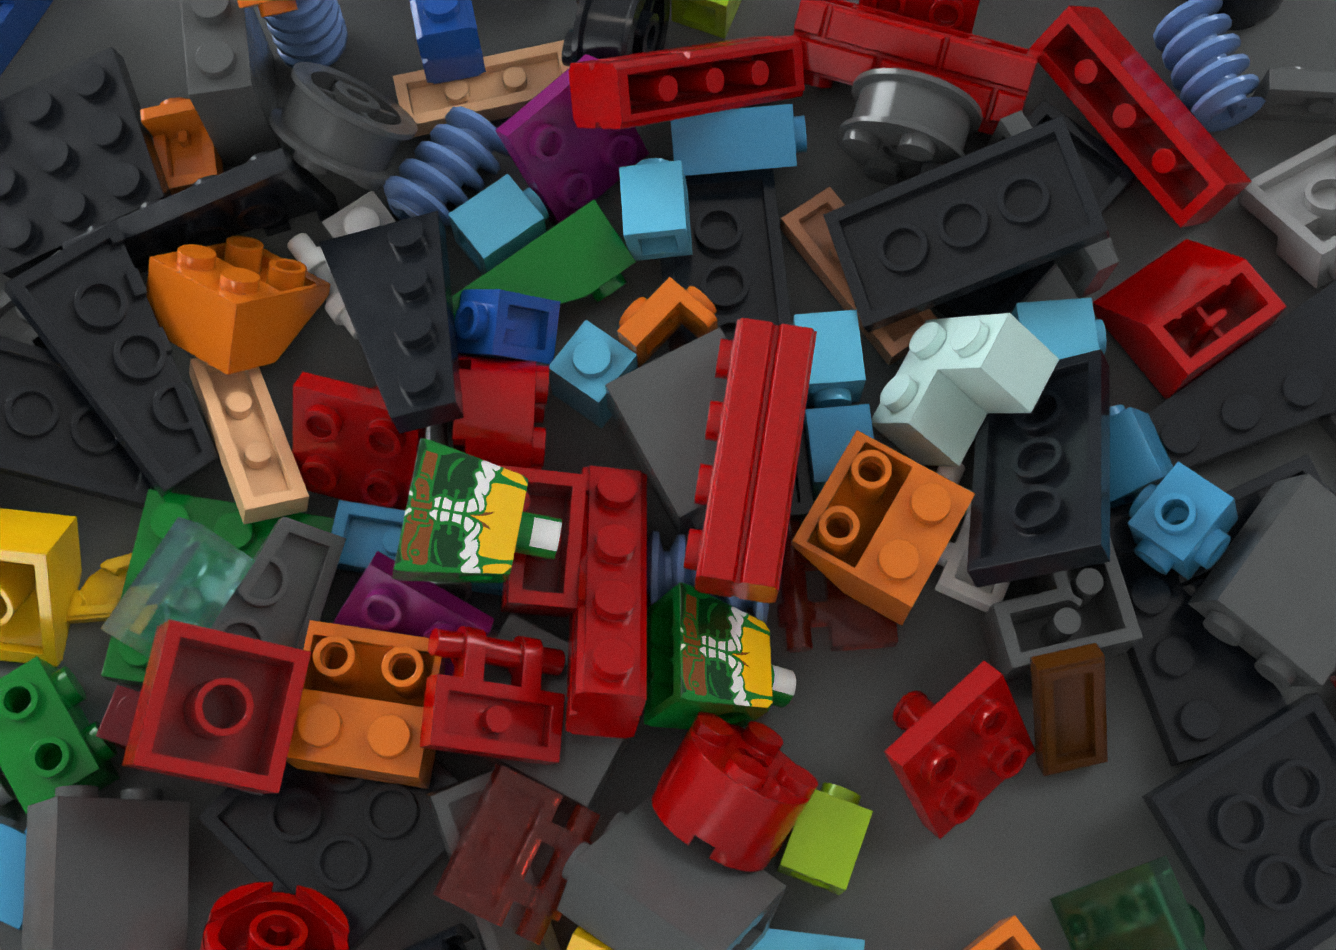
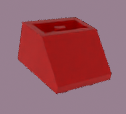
[1092,239,1287,400]

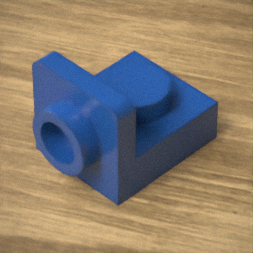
[455,289,561,365]

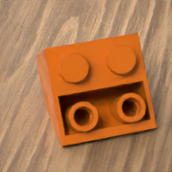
[146,236,331,375]
[791,430,975,626]
[286,620,446,789]

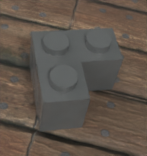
[979,538,1143,682]

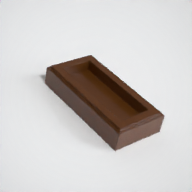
[1030,643,1108,776]

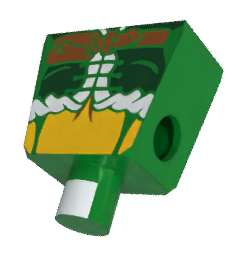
[392,438,562,583]
[644,582,796,730]

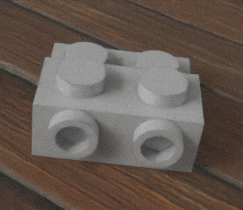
[1239,134,1336,289]

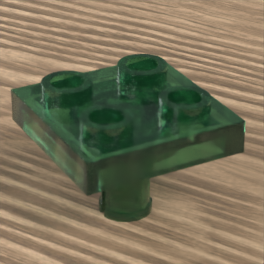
[1050,855,1208,950]

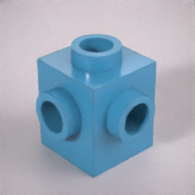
[1128,461,1238,580]

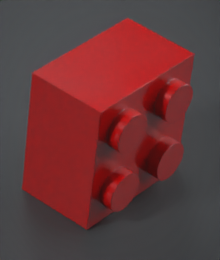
[122,619,311,794]

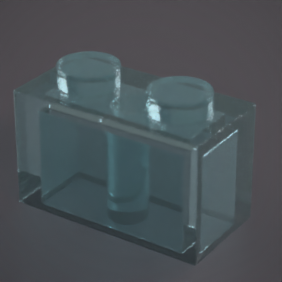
[101,517,255,659]

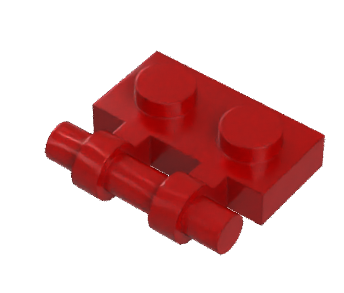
[419,626,565,765]

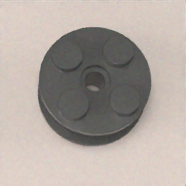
[269,62,418,191]
[836,68,983,184]

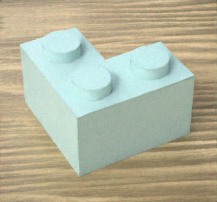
[871,313,1059,467]

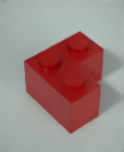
[498,465,587,618]

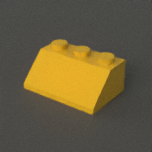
[0,508,82,667]

